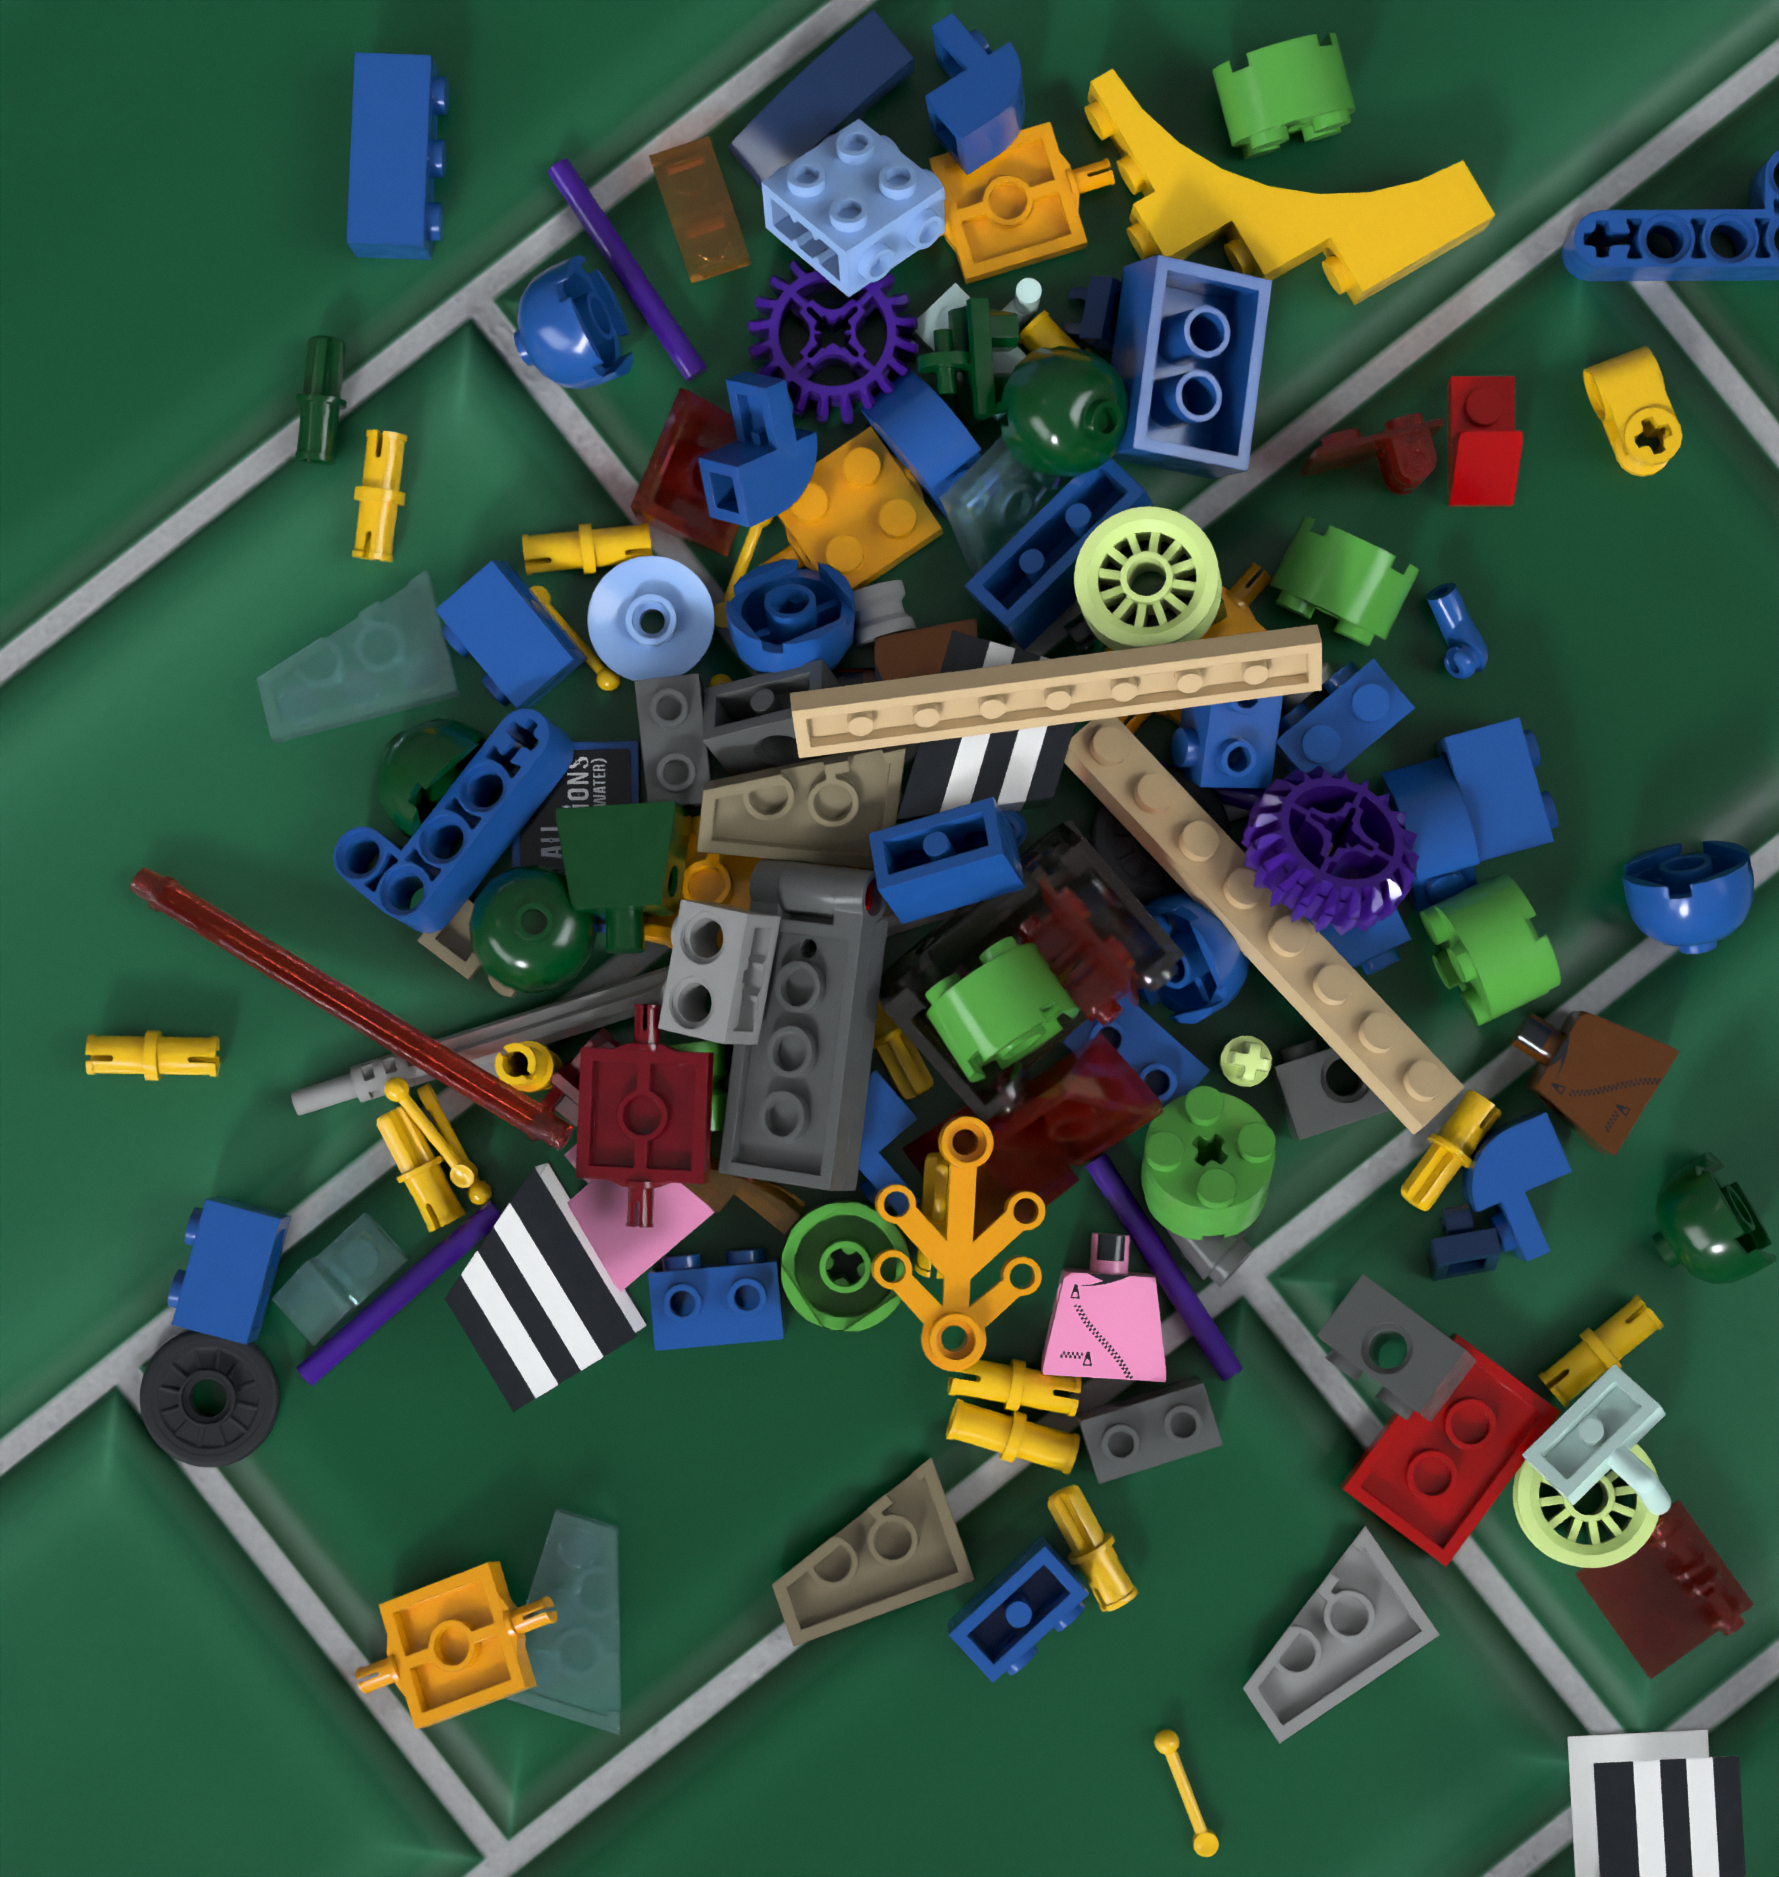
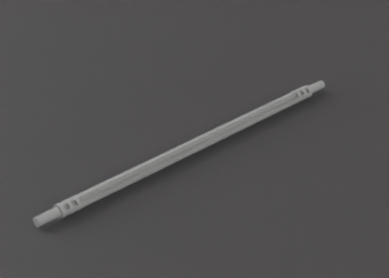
[291,804,1250,1116]

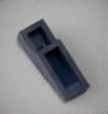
[728,9,914,191]

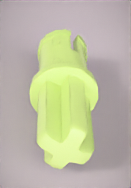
[1219,1036,1272,1087]

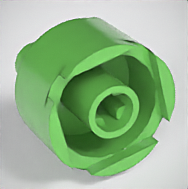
[1212,33,1356,160]
[1270,515,1420,647]
[1420,873,1561,1027]
[925,936,1080,1082]
[1141,1086,1276,1240]
[781,1199,910,1331]

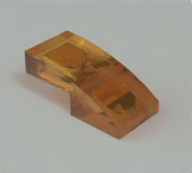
[649,136,751,284]
[681,1156,805,1235]

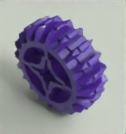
[748,260,919,425]
[1241,765,1420,936]

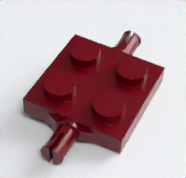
[576,1004,714,1228]

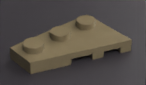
[697,745,906,869]
[772,1458,976,1646]

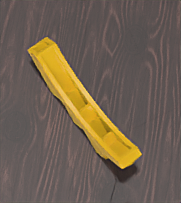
[1084,69,1495,305]

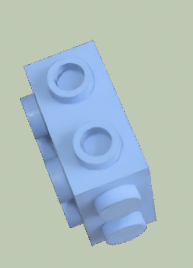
[762,119,946,297]

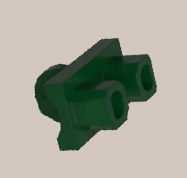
[916,298,1019,426]

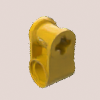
[1583,346,1682,477]

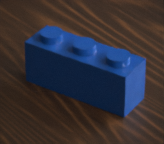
[346,52,449,260]
[965,458,1153,651]

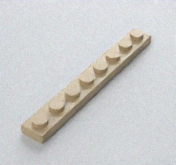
[790,624,1322,758]
[1064,717,1465,1135]

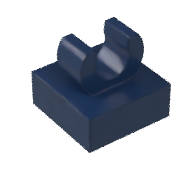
[1062,275,1122,355]
[1427,1204,1501,1281]

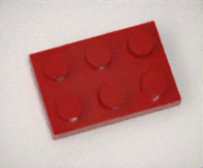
[1340,1333,1561,1567]

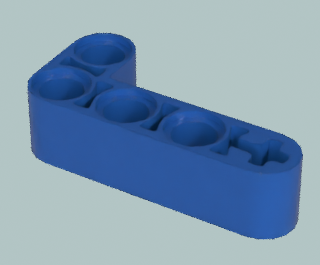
[1561,150,1779,281]
[333,708,574,933]

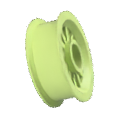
[1074,506,1222,651]
[1513,1443,1659,1568]

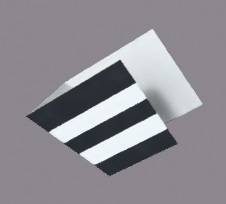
[897,630,1076,825]
[445,1162,647,1412]
[1567,1729,1746,1877]

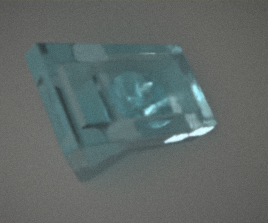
[272,1212,410,1346]

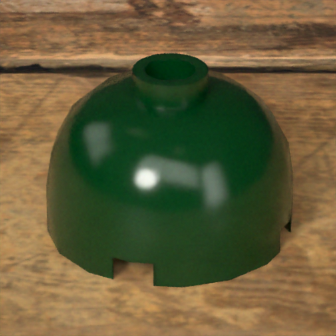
[1001,346,1129,477]
[378,718,491,839]
[469,864,598,994]
[1652,1152,1776,1284]

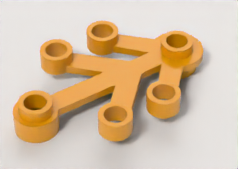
[871,1116,1046,1371]

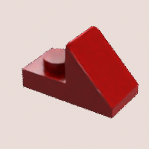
[1447,376,1523,507]

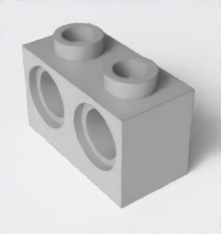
[658,899,781,1045]

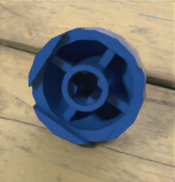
[514,255,633,389]
[726,560,856,675]
[1622,840,1754,954]
[1122,892,1251,1024]

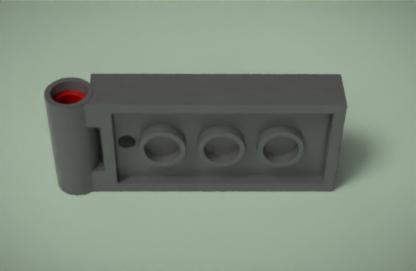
[718,859,888,1191]

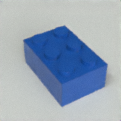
[1111,255,1272,479]

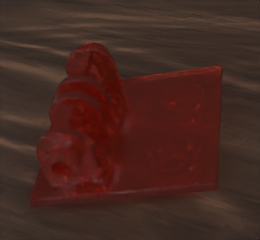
[1301,413,1444,495]
[1016,878,1140,1027]
[1575,1500,1754,1680]

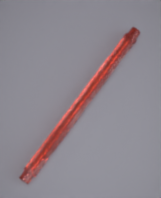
[130,867,574,1151]

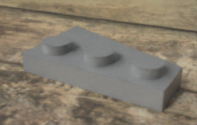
[1243,1526,1440,1744]

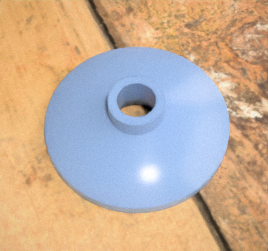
[587,556,715,681]

